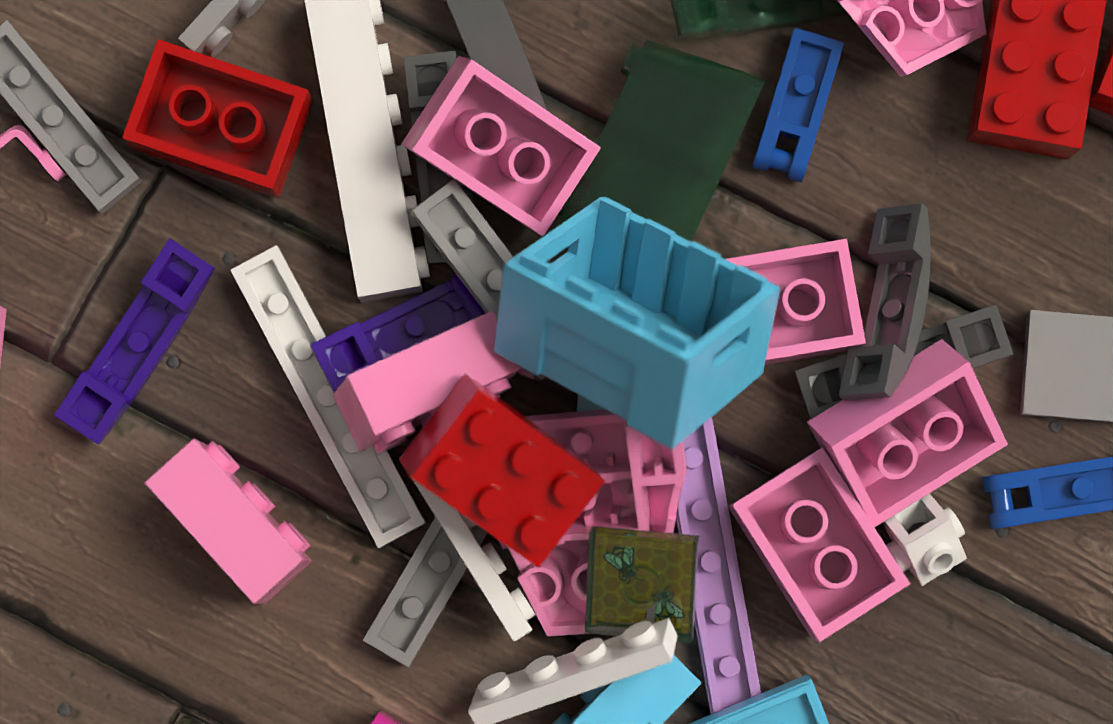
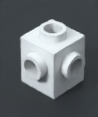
[883,493,967,586]

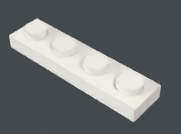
[399,458,536,641]
[468,618,678,724]

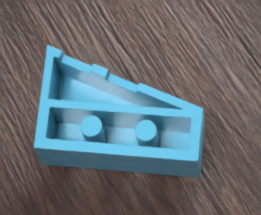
[552,654,701,724]

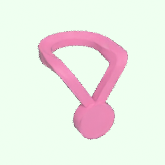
[0,125,67,181]

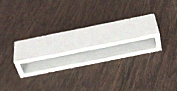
[305,0,430,303]

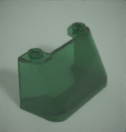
[558,40,765,242]

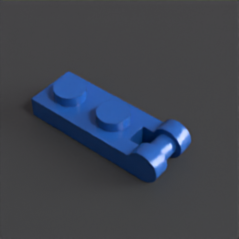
[752,28,845,183]
[982,457,1113,529]

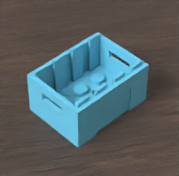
[494,197,780,450]

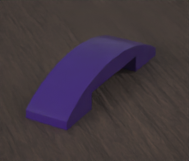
[54,238,215,444]
[310,275,486,393]

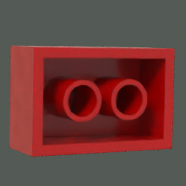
[967,0,1107,160]
[122,39,313,199]
[399,373,605,568]

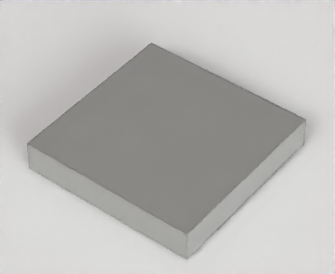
[1020,310,1113,423]

